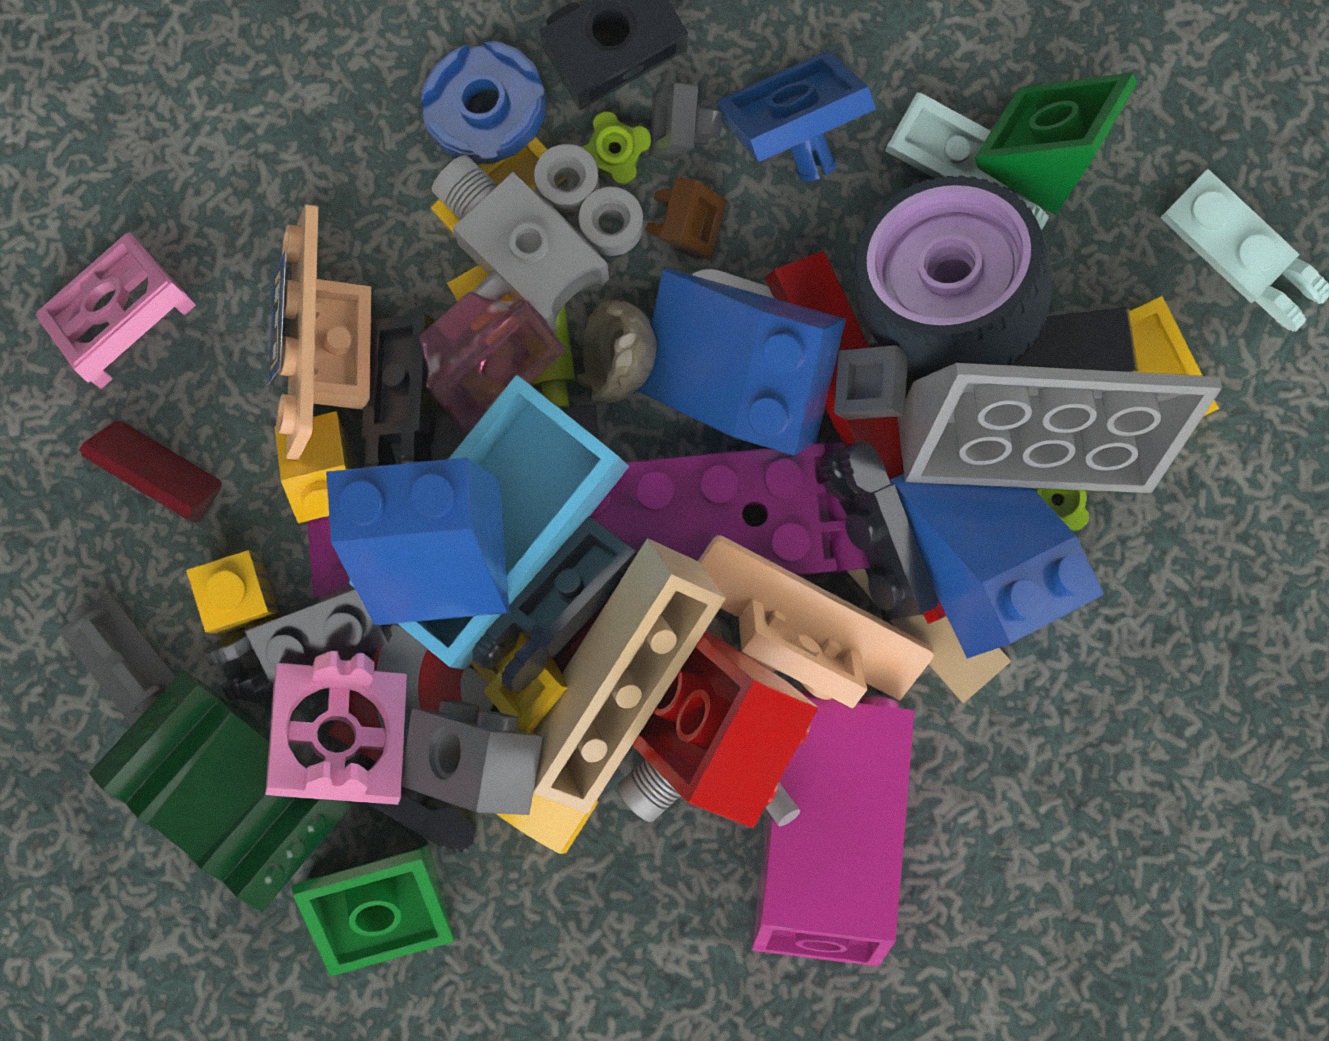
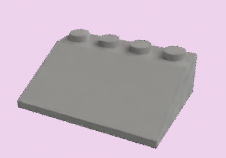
[897,363,1222,493]

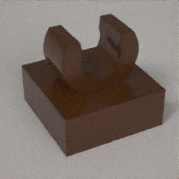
[646,178,727,260]

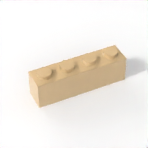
[532,538,726,814]

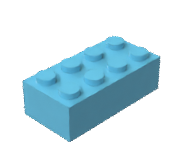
[349,375,629,670]

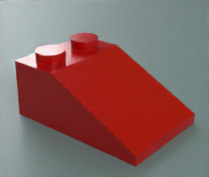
[632,630,818,829]

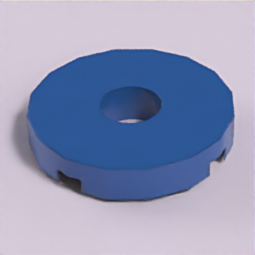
[421,41,547,164]

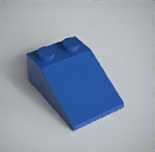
[637,268,846,455]
[890,474,1105,659]

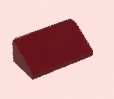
[79,421,222,523]

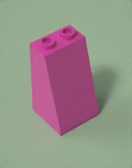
[752,689,915,967]

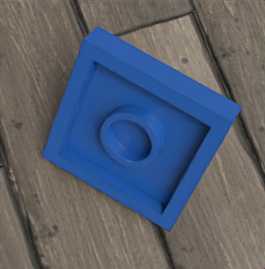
[716,50,876,182]

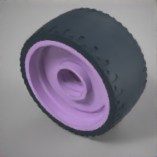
[855,175,1052,377]

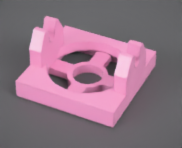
[35,232,196,389]
[265,651,407,805]

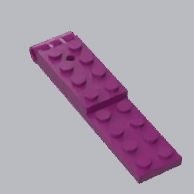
[307,442,870,598]

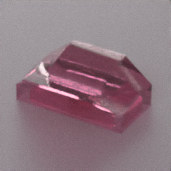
[419,291,566,434]

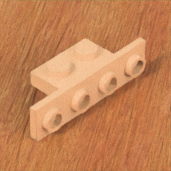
[276,204,371,460]
[698,535,933,708]

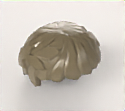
[577,300,657,403]

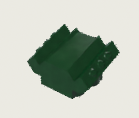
[89,670,353,912]

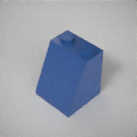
[326,457,510,625]

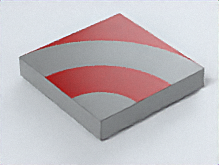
[328,624,494,766]

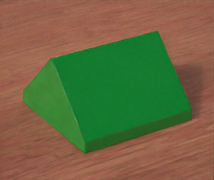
[974,72,1137,215]
[292,845,454,977]

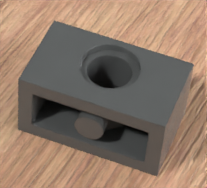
[401,699,543,815]

